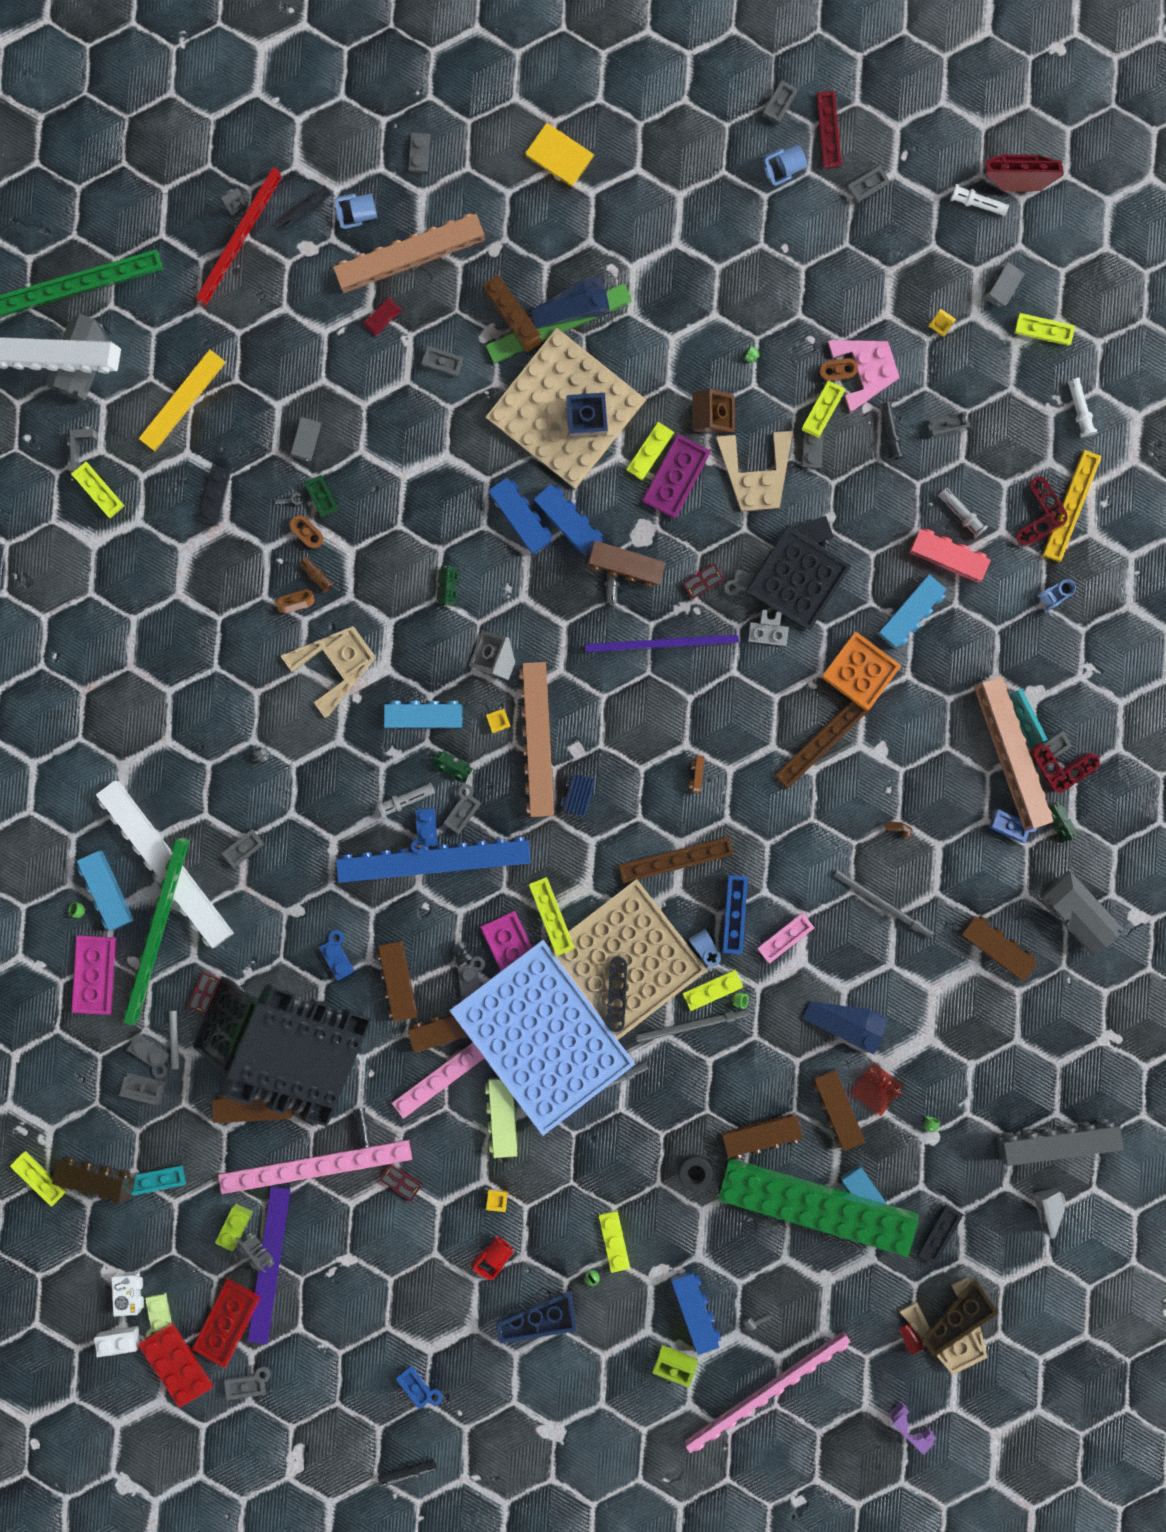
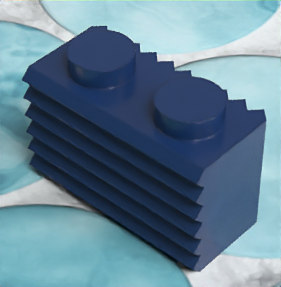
[560,773,595,817]

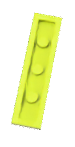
[529,877,575,956]

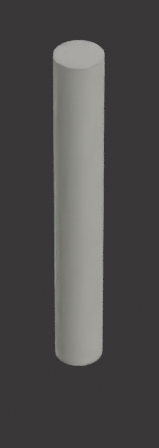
[169,1010,179,1069]

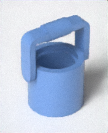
[763,144,807,186]
[334,193,377,229]

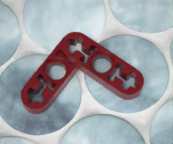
[1017,477,1068,547]
[1031,743,1100,793]

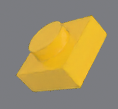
[929,309,956,337]
[486,709,511,733]
[486,1189,508,1212]

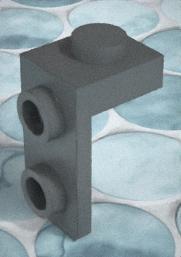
[67,426,98,470]

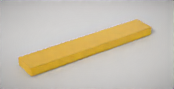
[139,350,226,451]
[1042,450,1102,563]

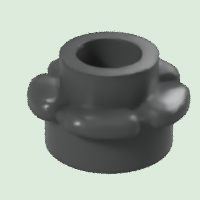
[252,747,270,763]

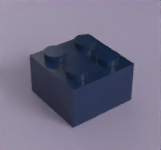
[565,392,608,438]

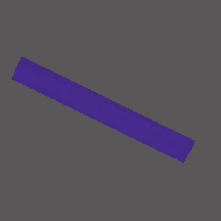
[585,635,739,653]
[248,1186,291,1344]

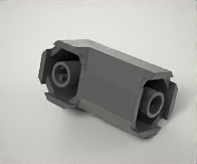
[46,314,110,401]
[1039,871,1123,955]

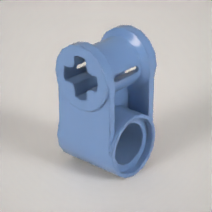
[1037,579,1076,611]
[689,929,721,966]

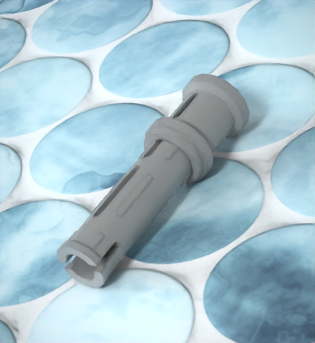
[938,488,988,539]
[377,782,436,819]

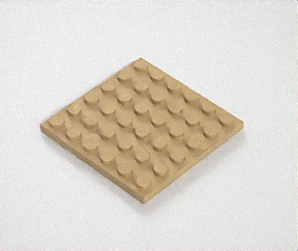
[486,328,646,489]
[549,879,707,1040]

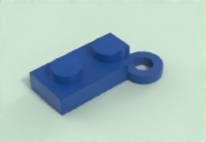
[411,808,438,854]
[989,809,1038,843]
[319,930,355,981]
[396,1365,443,1410]

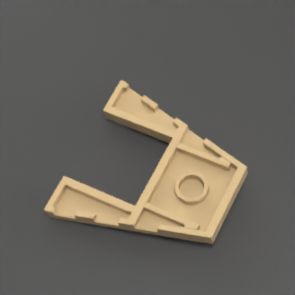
[716,431,793,512]
[281,626,376,718]
[899,1277,987,1375]

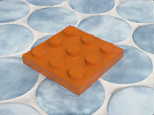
[822,631,901,711]

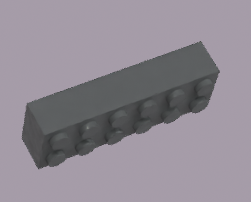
[996,1119,1124,1166]

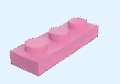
[757,913,814,964]

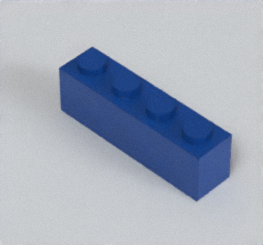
[488,478,552,555]
[534,484,603,558]
[721,875,748,954]
[671,1270,721,1355]

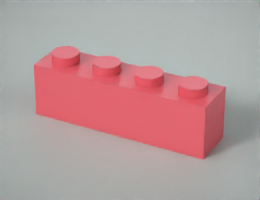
[908,528,991,583]

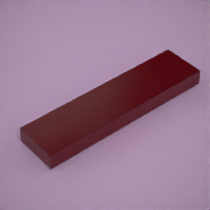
[816,91,842,169]

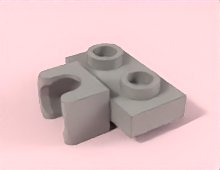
[748,609,789,646]

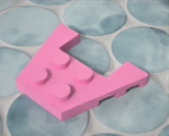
[827,340,899,413]

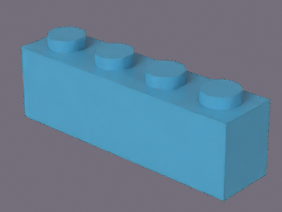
[877,574,947,649]
[384,701,463,728]
[77,851,134,931]
[840,1164,887,1204]

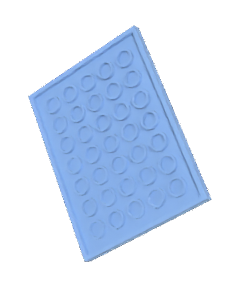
[450,940,635,1135]

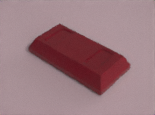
[362,297,402,337]

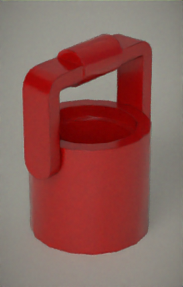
[470,1235,514,1280]

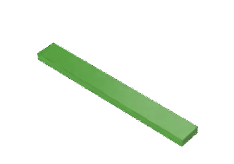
[486,283,632,364]

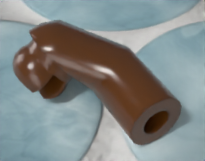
[885,822,913,839]

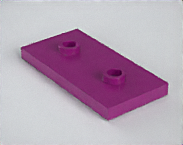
[642,434,711,519]

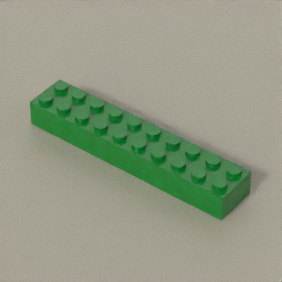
[718,1158,919,1257]

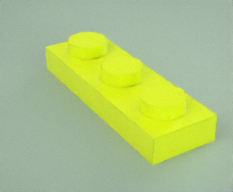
[1014,313,1075,346]
[802,381,845,438]
[627,422,674,481]
[72,462,125,518]
[683,970,743,1011]
[10,1151,67,1207]
[599,1210,630,1273]

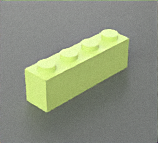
[485,1077,518,1158]

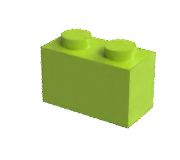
[215,1204,253,1252]
[653,1345,698,1388]

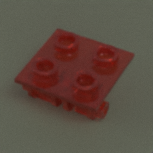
[850,1062,904,1116]

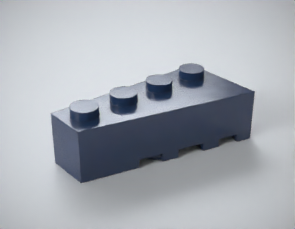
[497,1290,577,1344]

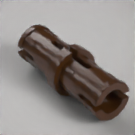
[298,557,333,593]

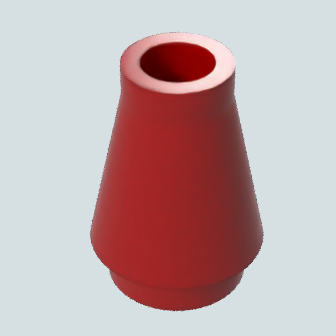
[899,1323,925,1355]

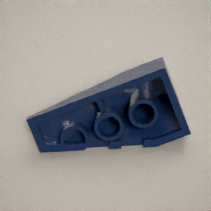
[531,276,610,329]
[802,1001,888,1055]

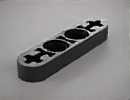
[607,956,627,1032]

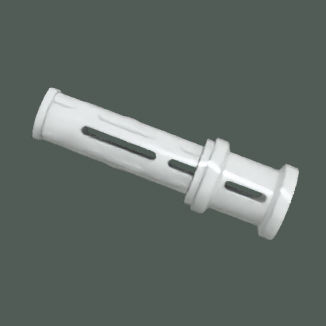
[950,184,1009,216]
[1068,378,1097,438]

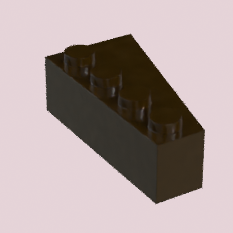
[52,1156,136,1204]
[921,1279,999,1357]

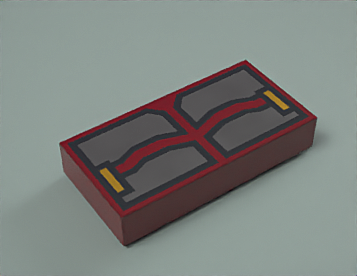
[682,563,724,600]
[188,972,221,1015]
[379,1163,422,1201]

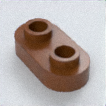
[819,358,858,382]
[290,515,324,549]
[276,590,315,614]
[689,755,704,794]

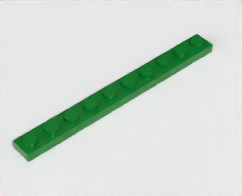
[0,249,164,317]
[124,838,190,1025]

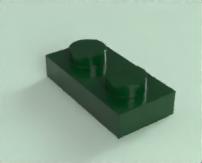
[304,475,339,518]

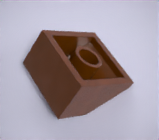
[692,389,735,433]

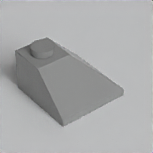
[469,630,515,680]
[1033,1188,1066,1239]

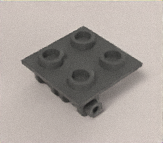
[236,1233,275,1273]

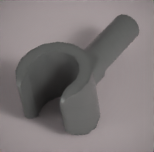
[275,493,302,506]
[743,1315,771,1331]

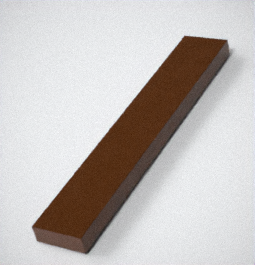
[774,701,868,789]
[618,836,734,884]

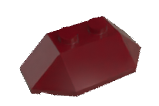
[985,154,1064,192]

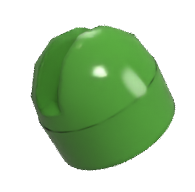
[743,345,759,363]
[68,902,85,918]
[732,993,749,1009]
[924,1116,940,1133]
[584,1270,600,1286]

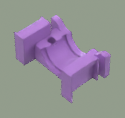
[888,1401,936,1455]

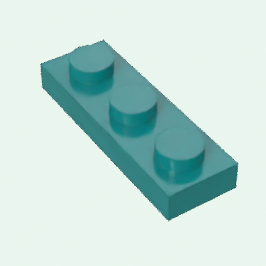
[1008,688,1048,748]
[132,1165,186,1196]

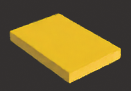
[525,123,594,187]

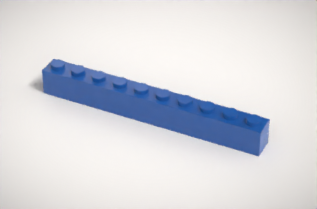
[336,837,531,883]

